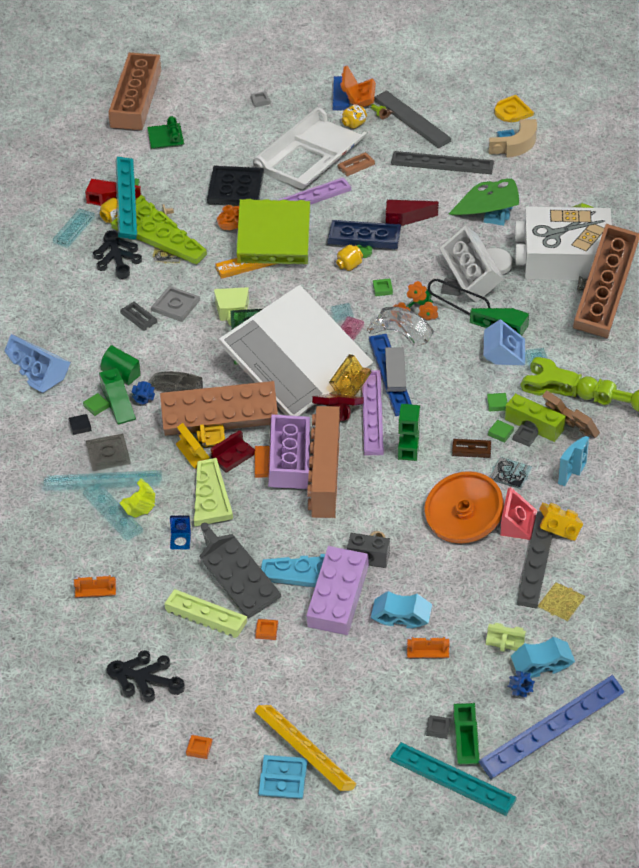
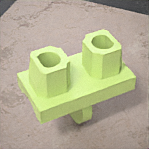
[486,623,526,652]

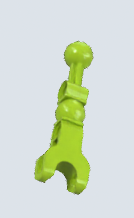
[520,357,639,412]

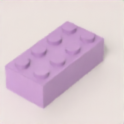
[268,414,310,489]
[306,546,369,635]

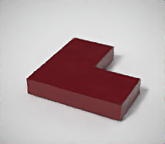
[312,394,364,406]

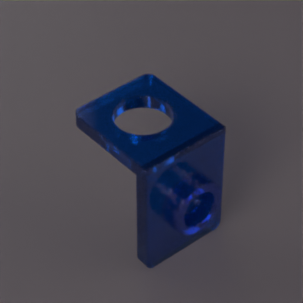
[170,515,191,550]

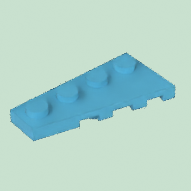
[261,554,325,587]

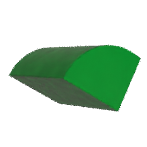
[100,345,141,386]

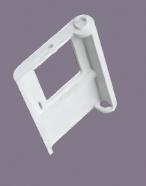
[252,107,367,189]

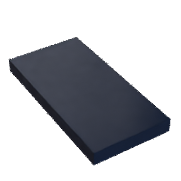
[328,220,401,249]

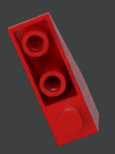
[85,178,141,206]

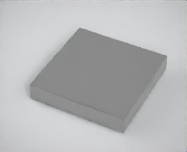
[151,286,200,322]

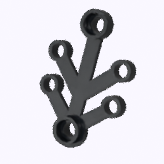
[93,230,142,279]
[106,650,185,702]

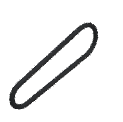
[428,279,491,316]

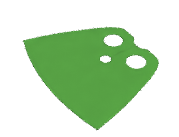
[448,178,519,215]

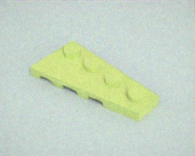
[194,458,233,527]

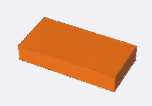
[255,446,270,478]

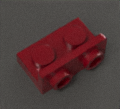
[211,430,256,473]

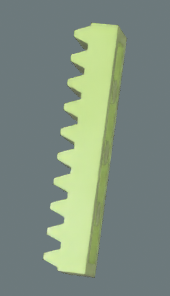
[164,589,247,638]

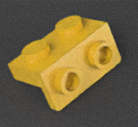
[539,502,583,541]

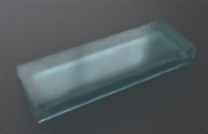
[53,208,95,248]

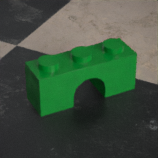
[398,404,420,461]

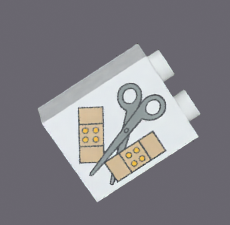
[515,207,612,280]

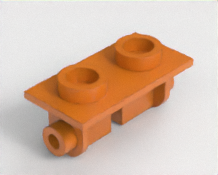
[74,575,116,598]
[407,637,450,658]

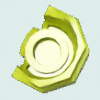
[120,479,155,518]

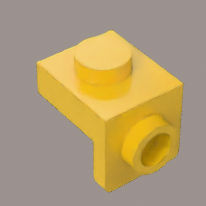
[197,424,225,448]

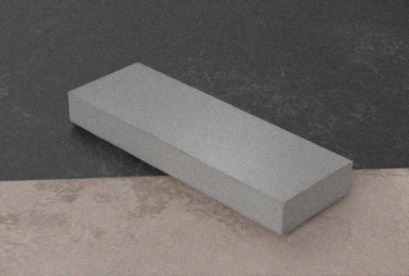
[385,347,406,392]

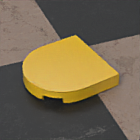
[494,95,534,122]

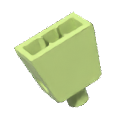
[214,287,249,326]

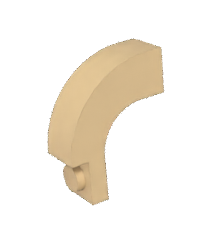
[488,119,537,158]

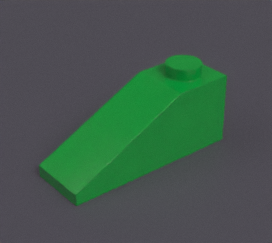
[470,308,529,336]
[99,368,136,425]

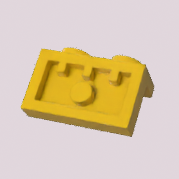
[176,423,210,469]

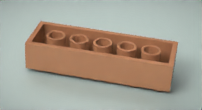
[109,52,161,130]
[573,224,639,338]
[160,381,278,436]
[308,406,340,518]

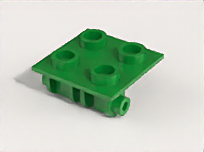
[147,116,184,149]

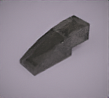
[148,371,203,393]

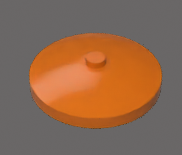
[425,471,504,543]

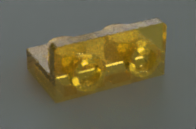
[329,354,372,396]

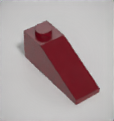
[386,199,439,226]

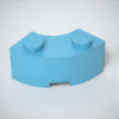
[371,591,432,628]
[511,637,575,678]

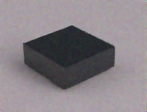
[69,414,92,435]

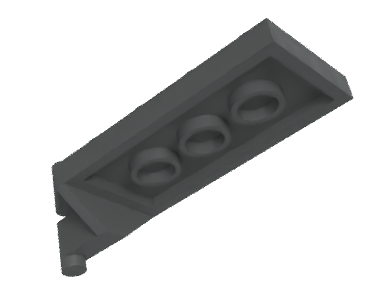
[199,523,282,619]

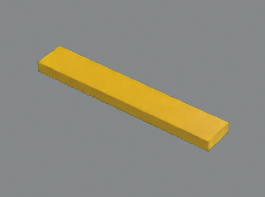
[255,705,356,791]

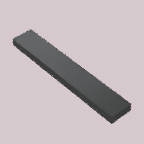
[374,90,451,149]
[391,151,494,175]

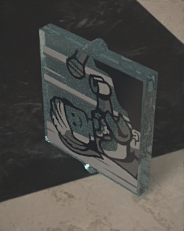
[489,457,532,490]

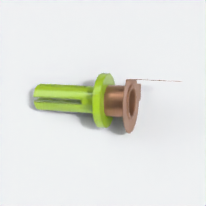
[371,104,394,120]

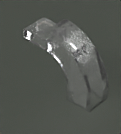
[367,307,434,347]

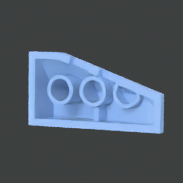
[4,334,71,392]

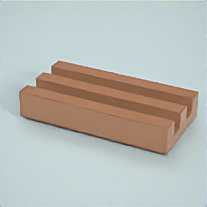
[338,152,375,176]

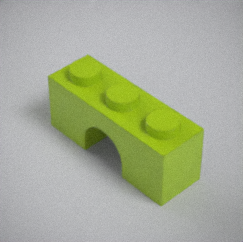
[505,393,565,442]

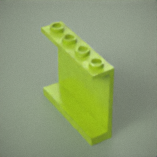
[237,199,310,264]

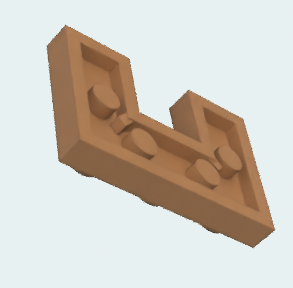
[542,390,600,438]

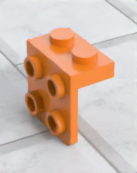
[341,66,376,107]

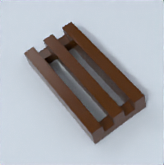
[452,439,491,458]

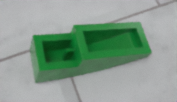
[453,703,480,765]

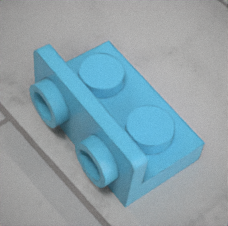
[484,207,513,226]

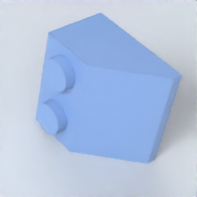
[484,319,525,365]

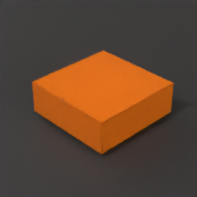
[255,619,278,640]
[186,735,213,759]

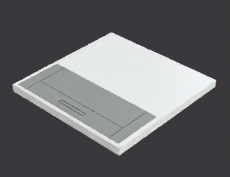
[218,285,373,416]

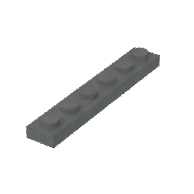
[517,511,553,609]

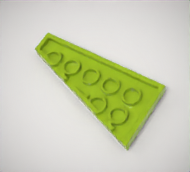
[111,195,207,265]

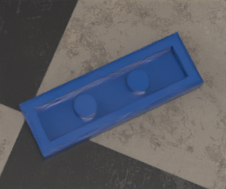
[333,76,349,111]

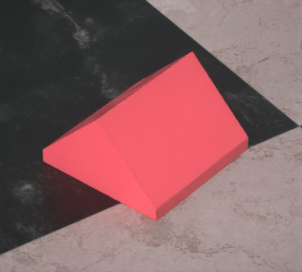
[500,487,537,540]

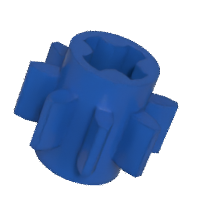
[131,381,155,404]
[507,671,535,698]

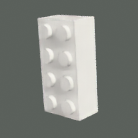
[440,225,504,302]

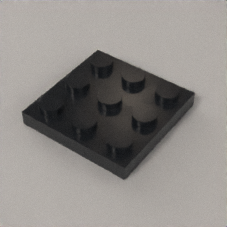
[207,165,264,205]

